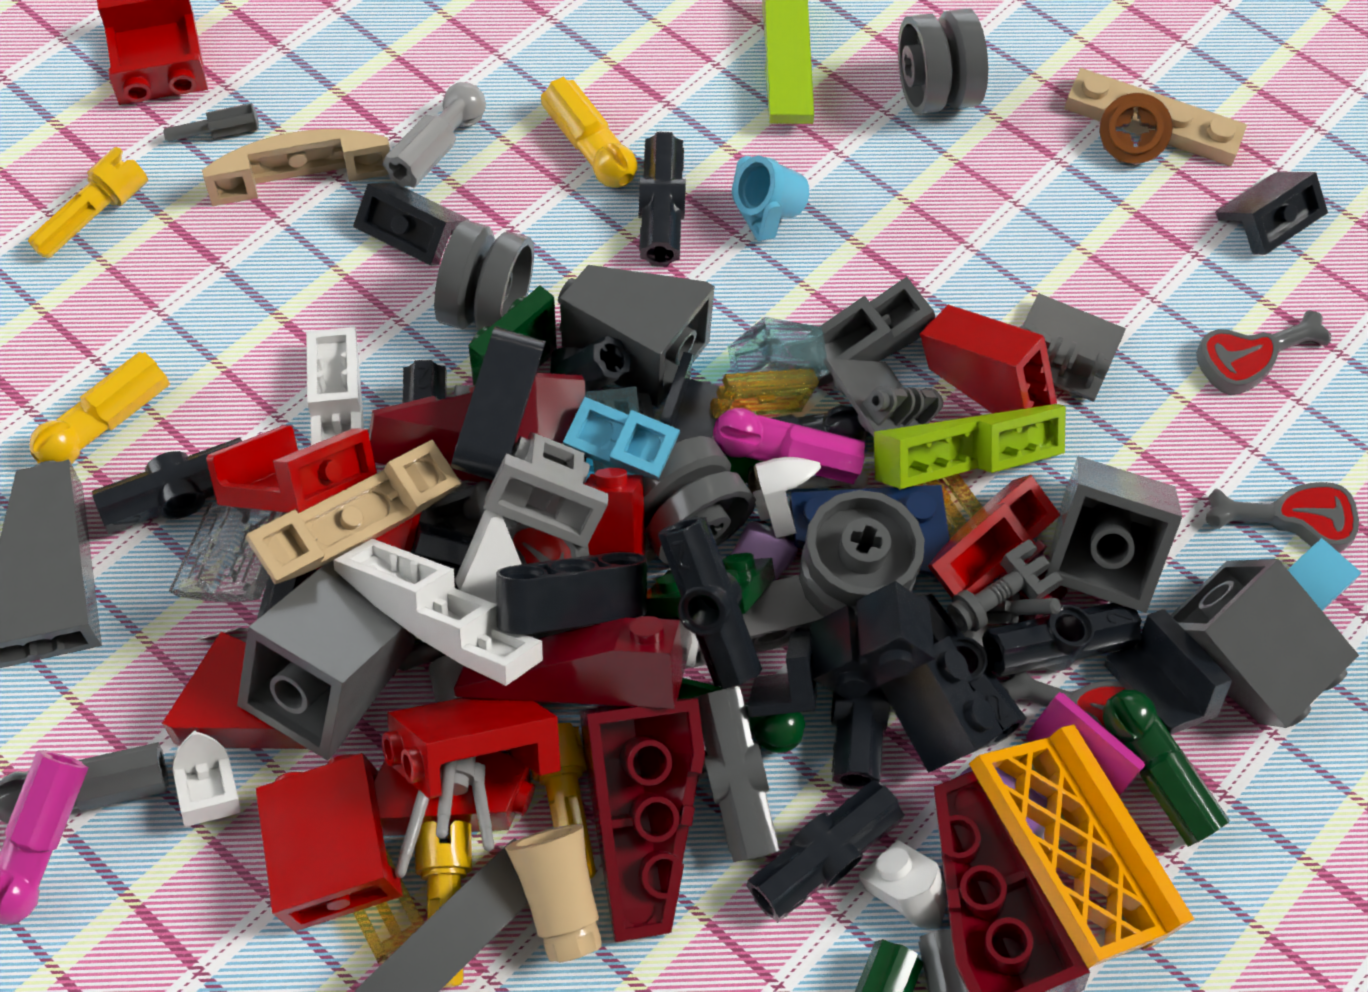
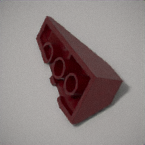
[369,373,587,484]
[454,616,692,709]
[579,698,705,942]
[934,771,1090,992]

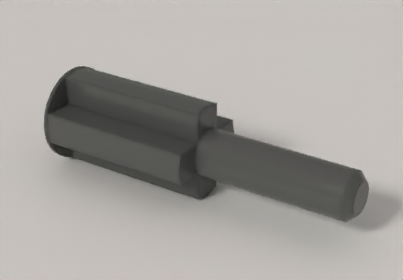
[163,103,259,142]
[986,593,1061,624]

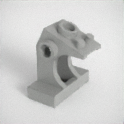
[483,432,608,548]

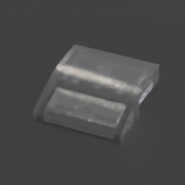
[169,501,287,602]

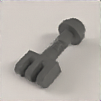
[947,540,1064,633]

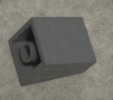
[558,265,715,408]
[1044,456,1183,613]
[1170,559,1359,728]
[237,561,416,761]

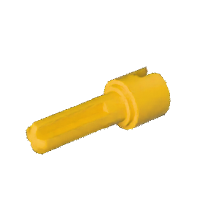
[28,147,148,258]
[531,723,596,879]
[415,820,472,988]

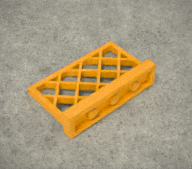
[969,724,1195,968]

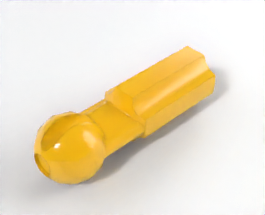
[541,76,637,188]
[29,352,170,464]

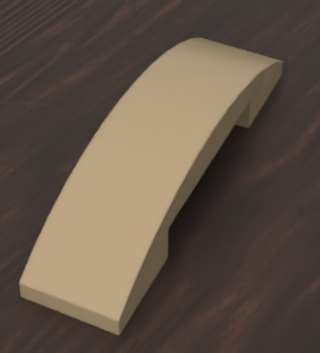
[202,129,390,206]
[245,439,461,584]

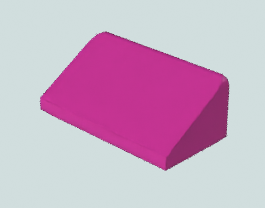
[1026,692,1145,796]

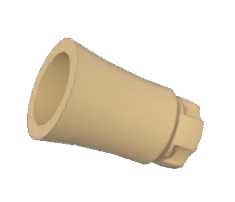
[505,824,602,963]

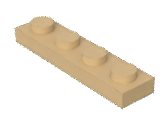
[1064,67,1247,167]

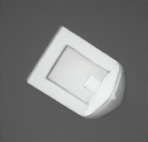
[753,457,821,538]
[172,731,241,827]
[859,840,947,929]

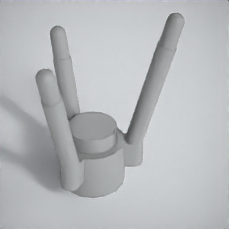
[395,756,494,878]

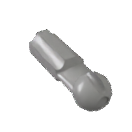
[383,82,486,188]

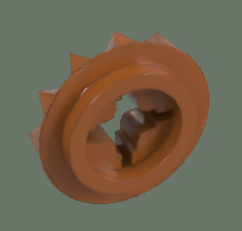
[1099,93,1173,166]

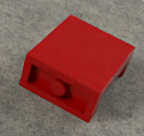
[97,0,208,105]
[206,425,377,514]
[382,697,561,799]
[256,753,403,932]

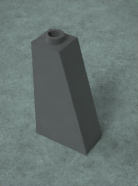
[0,460,102,668]

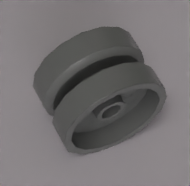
[898,8,989,115]
[434,220,534,331]
[634,436,756,564]
[799,490,925,627]

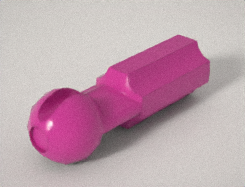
[713,408,866,484]
[0,750,89,925]

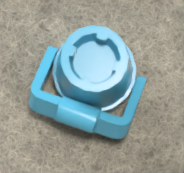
[732,155,809,241]

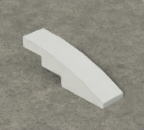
[306,327,364,445]
[333,539,543,686]

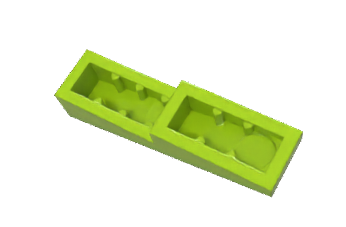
[762,0,814,124]
[874,404,1066,489]

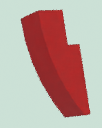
[928,475,1061,598]

